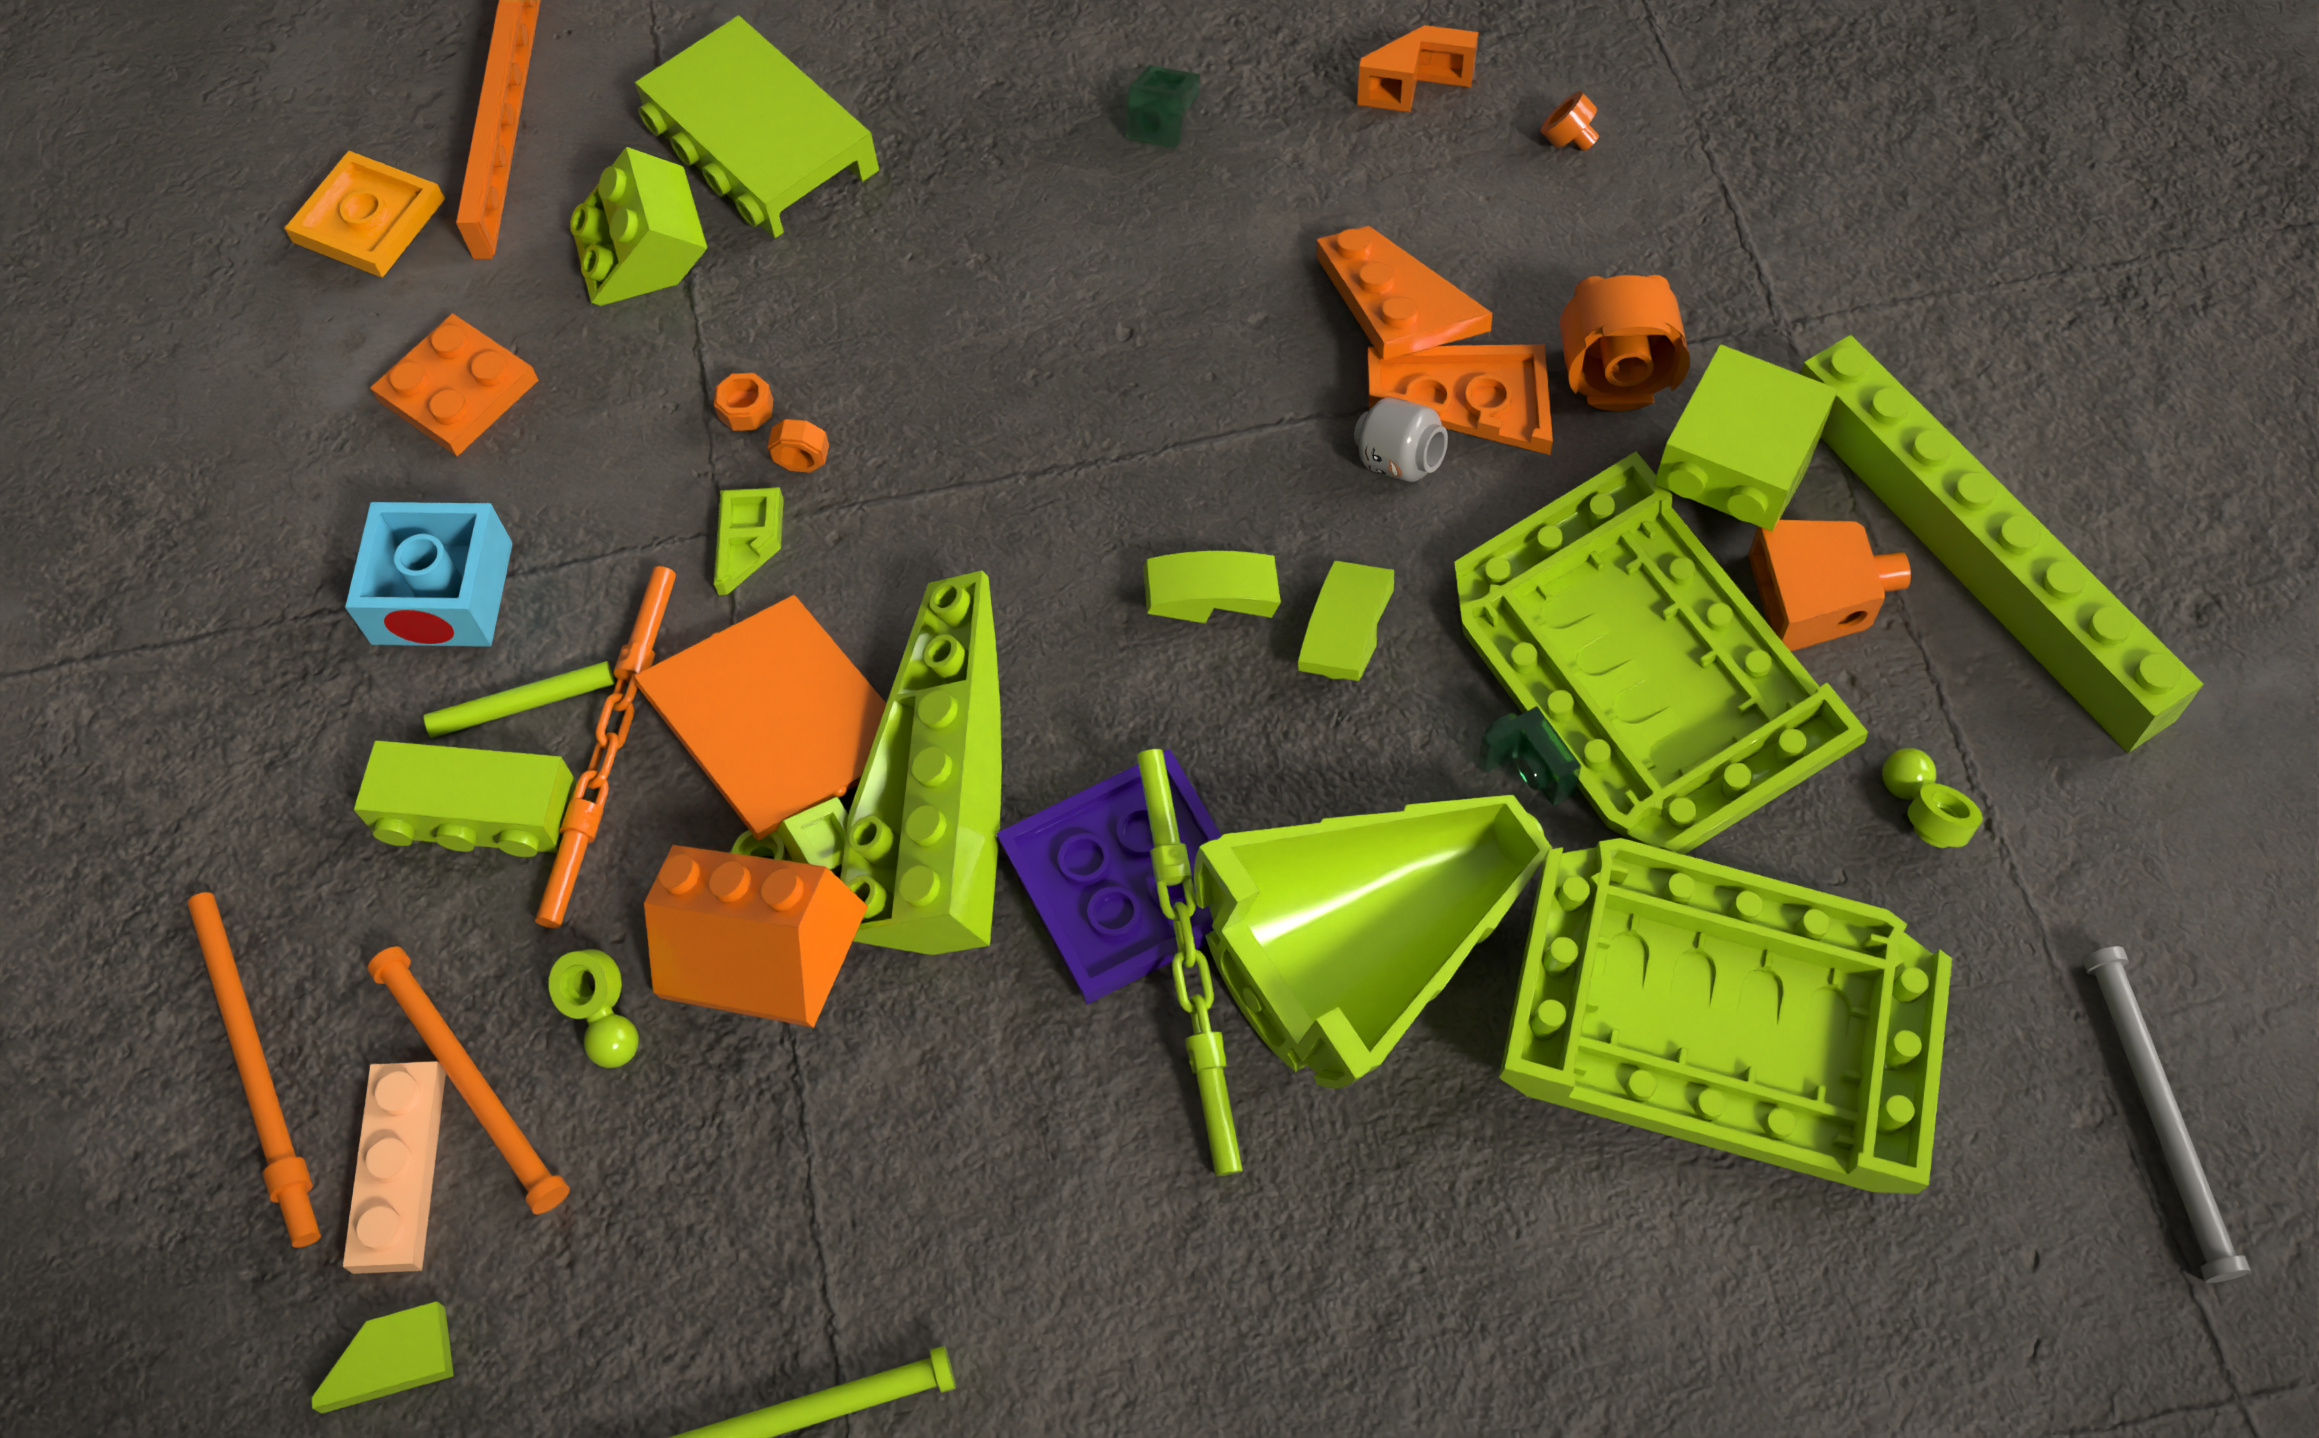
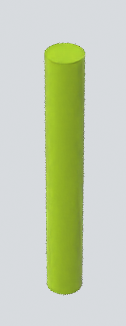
[424,661,615,738]

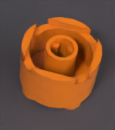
[1559,275,1690,411]

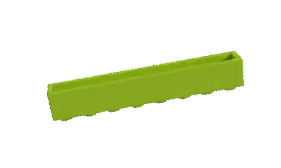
[1800,335,2204,753]

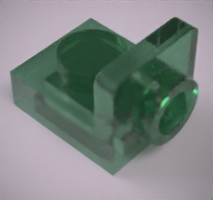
[1126,65,1201,148]
[1478,706,1582,806]

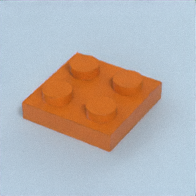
[370,313,539,457]

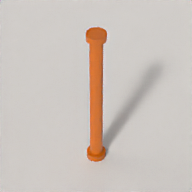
[367,946,570,1214]

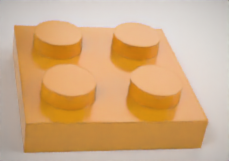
[284,151,445,278]

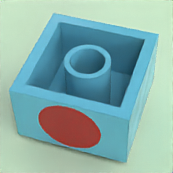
[345,502,513,647]

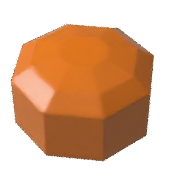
[714,373,773,431]
[767,419,829,473]

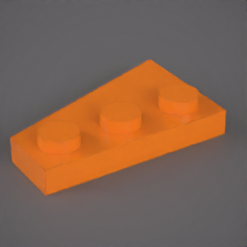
[1316,226,1493,360]
[1367,344,1553,455]

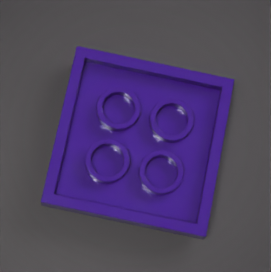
[996,749,1222,1005]

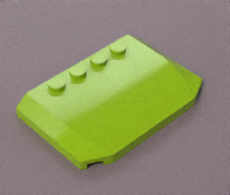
[1454,451,1868,855]
[1499,838,1952,1194]

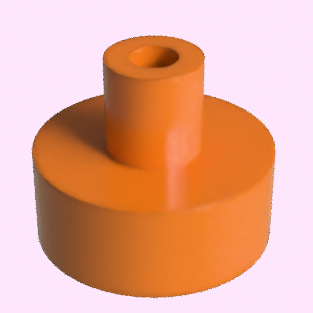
[1540,91,1599,151]

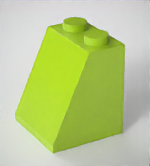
[1654,344,1838,532]

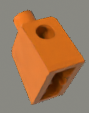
[1748,520,1911,652]

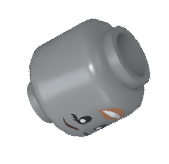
[1354,397,1448,482]

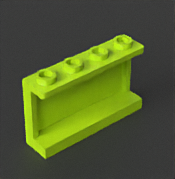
[635,15,879,239]

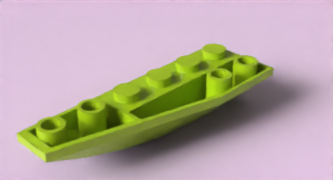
[840,570,1002,955]

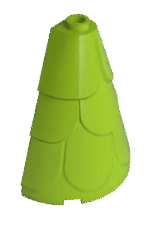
[1194,795,1552,1089]

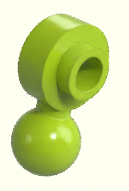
[1882,748,1983,848]
[549,949,639,1068]

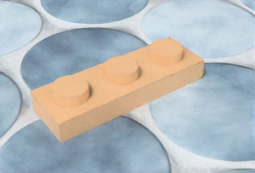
[343,1061,446,1274]

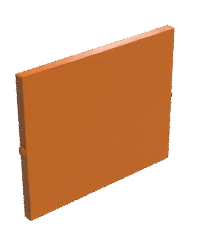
[634,595,886,841]

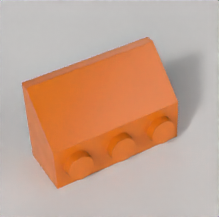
[644,845,868,1028]

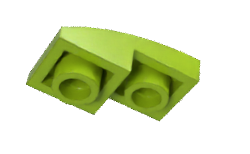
[1143,551,1281,623]
[1298,561,1394,681]

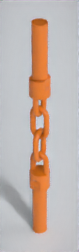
[535,566,676,929]

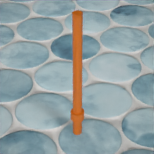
[187,892,321,1248]

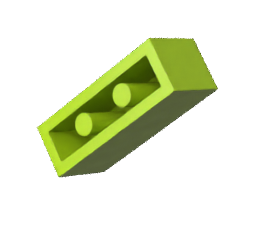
[354,741,577,857]

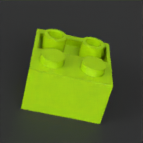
[570,147,707,306]

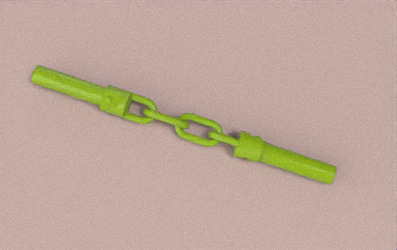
[1137,749,1243,1176]

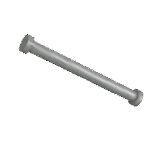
[2082,946,2251,1283]

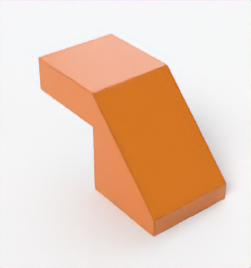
[1357,25,1479,112]

